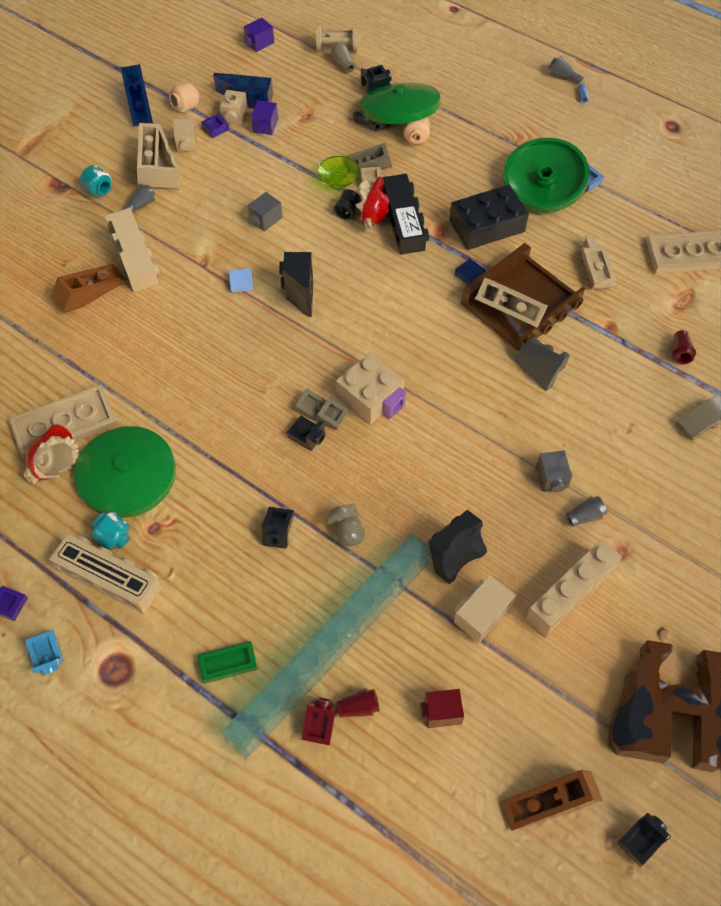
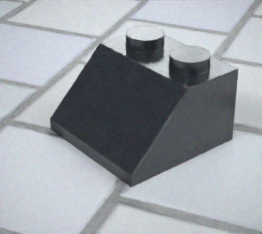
[279,252,314,317]

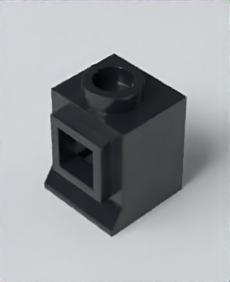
[361,65,392,93]

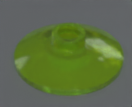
[318,156,359,188]

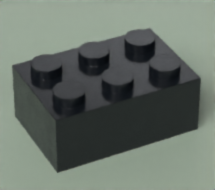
[449,184,529,250]

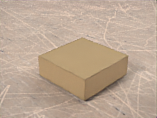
[360,167,382,185]

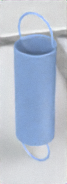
[578,81,589,106]

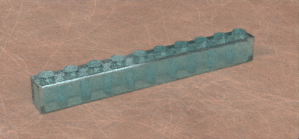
[221,533,431,760]

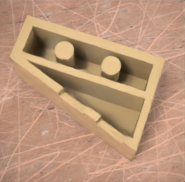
[105,208,160,292]

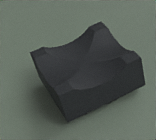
[428,510,487,584]

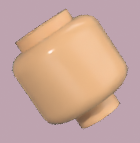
[169,82,199,112]
[404,117,430,145]

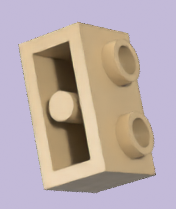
[454,575,516,643]

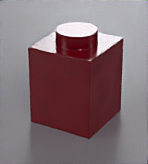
[420,689,464,728]

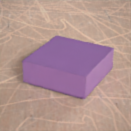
[383,387,406,419]

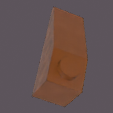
[51,264,126,312]
[501,769,603,831]

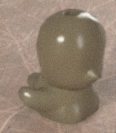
[326,503,365,546]

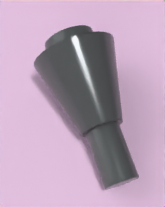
[549,56,584,84]
[122,184,155,212]

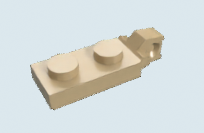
[581,234,616,289]

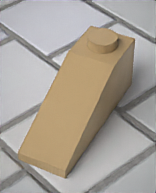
[475,278,548,327]

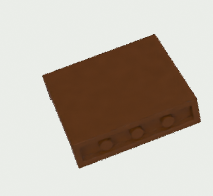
[461,243,585,351]

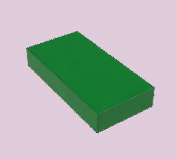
[197,641,258,684]

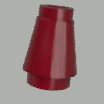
[672,330,696,365]
[336,688,380,718]

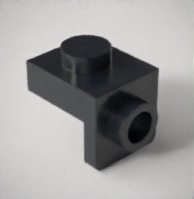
[617,813,671,867]

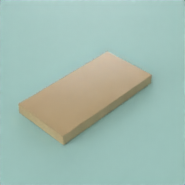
[645,230,721,274]
[9,384,118,461]

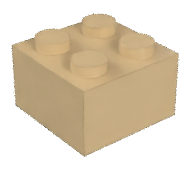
[336,353,405,425]

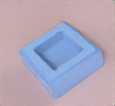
[229,268,254,293]

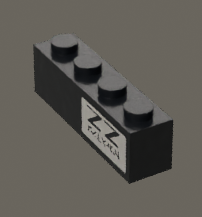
[382,173,429,255]

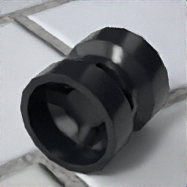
[334,189,361,220]

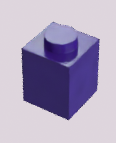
[243,17,274,52]
[251,100,278,135]

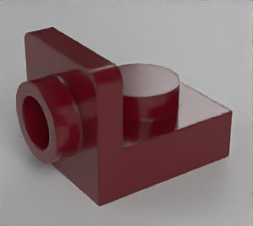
[301,697,337,745]

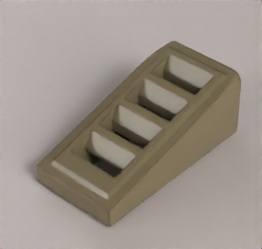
[346,143,392,174]

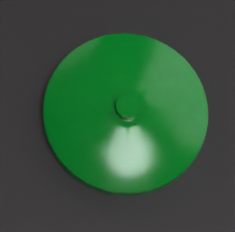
[360,82,441,124]
[504,138,589,213]
[74,426,176,518]

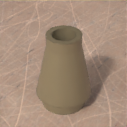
[331,43,355,73]

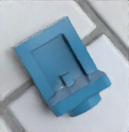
[25,629,64,676]

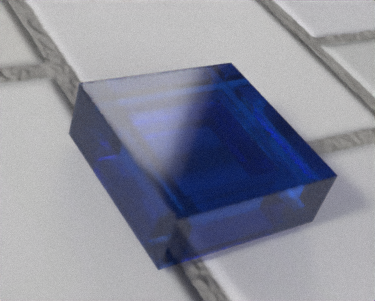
[454,258,486,285]

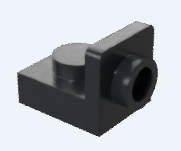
[287,416,326,451]
[262,507,294,549]

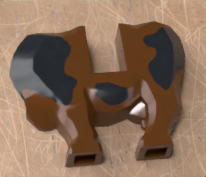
[608,640,721,772]

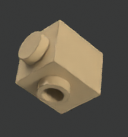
[220,90,248,125]

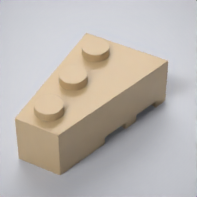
[137,123,180,189]

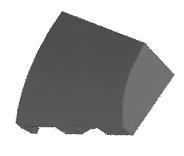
[514,338,570,391]

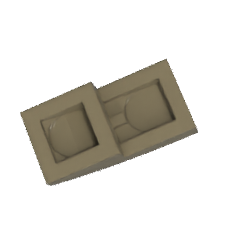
[293,388,349,430]
[677,396,721,441]

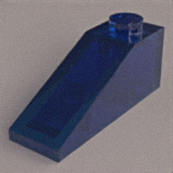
[120,64,153,127]
[213,73,273,108]

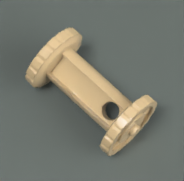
[315,24,359,51]

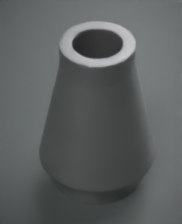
[566,496,607,527]

